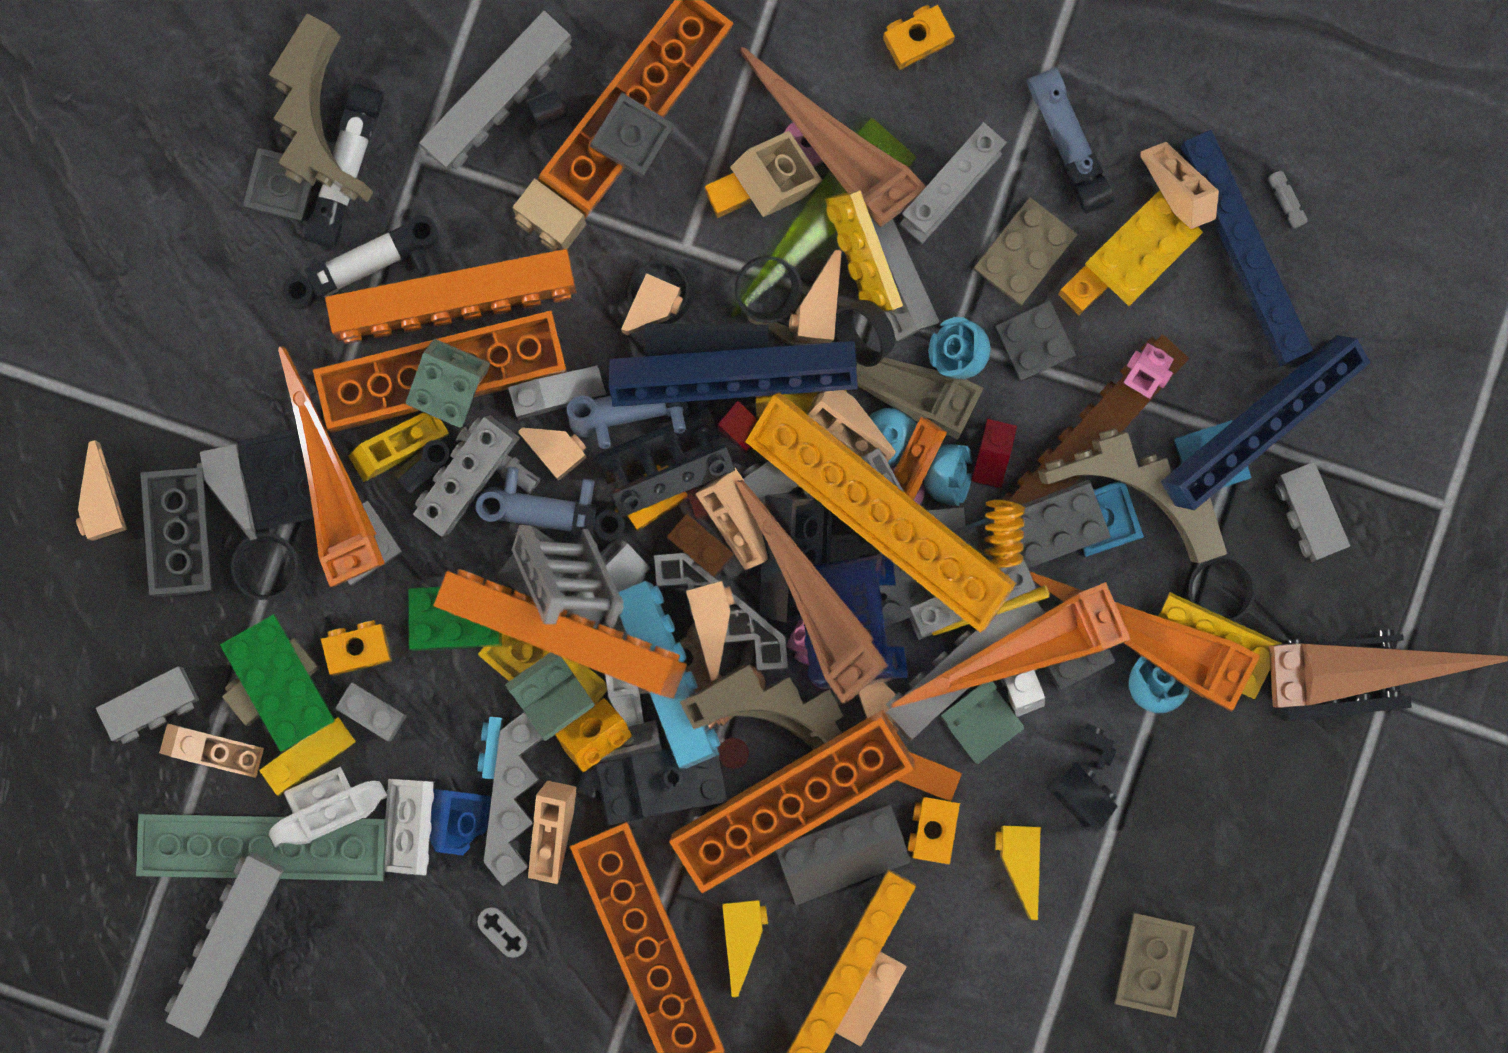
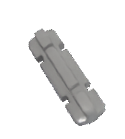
[1268,171,1307,229]

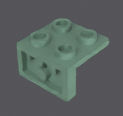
[406,339,490,428]
[505,652,595,741]
[939,681,1024,764]

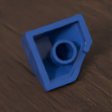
[429,789,492,855]

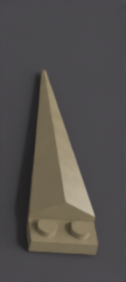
[747,316,984,439]

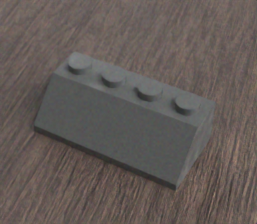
[141,468,212,597]
[776,805,911,905]

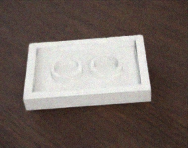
[384,779,434,875]

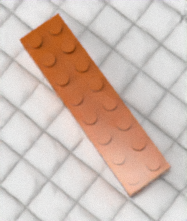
[538,0,734,219]
[325,249,577,344]
[313,311,567,433]
[434,569,687,699]
[669,709,915,893]
[570,822,725,1053]

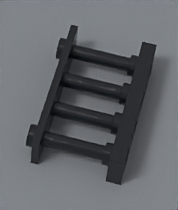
[595,408,735,518]
[1284,629,1412,721]

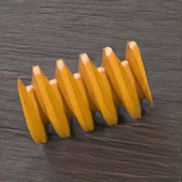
[984,500,1025,568]

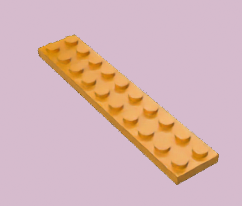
[745,392,1017,633]

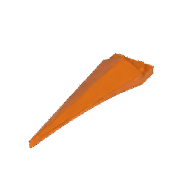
[278,346,385,587]
[1029,571,1260,711]
[890,582,1130,708]

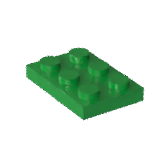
[408,584,502,651]

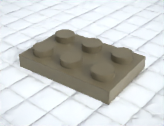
[973,197,1078,306]
[1114,913,1195,1017]

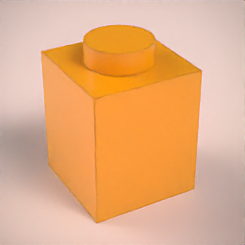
[705,173,751,218]

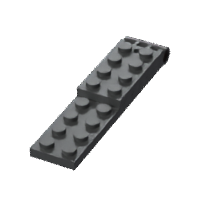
[833,479,1111,630]

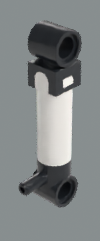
[304,83,385,249]
[282,215,439,309]

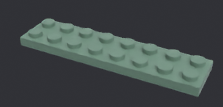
[136,814,386,881]

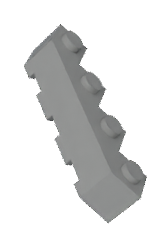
[654,553,788,671]
[484,712,543,886]

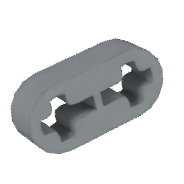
[478,907,528,958]

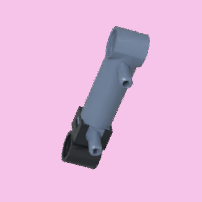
[1027,67,1114,214]
[567,396,717,449]
[476,467,626,540]

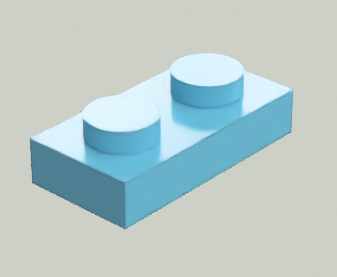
[478,717,504,779]

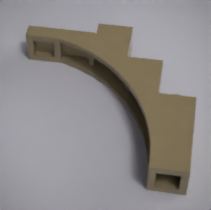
[269,13,373,202]
[1038,428,1227,563]
[680,665,843,750]

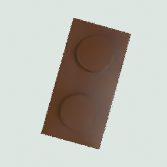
[667,514,735,578]

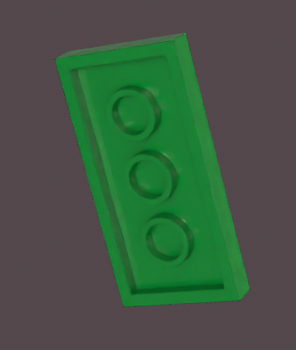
[220,614,336,752]

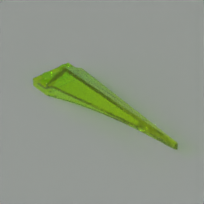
[731,118,917,317]

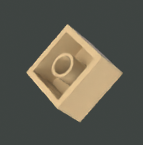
[730,131,822,217]
[512,178,586,251]

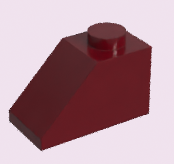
[718,401,758,454]
[971,419,1017,489]

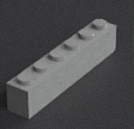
[419,11,572,172]
[885,602,1045,742]
[165,852,285,1038]

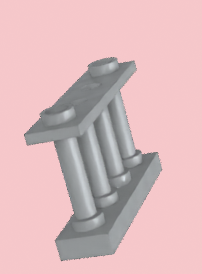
[899,122,1007,245]
[512,525,623,627]
[909,560,1036,640]

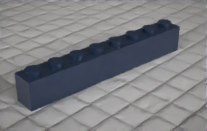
[1179,130,1313,367]
[1161,335,1371,510]
[609,341,858,407]

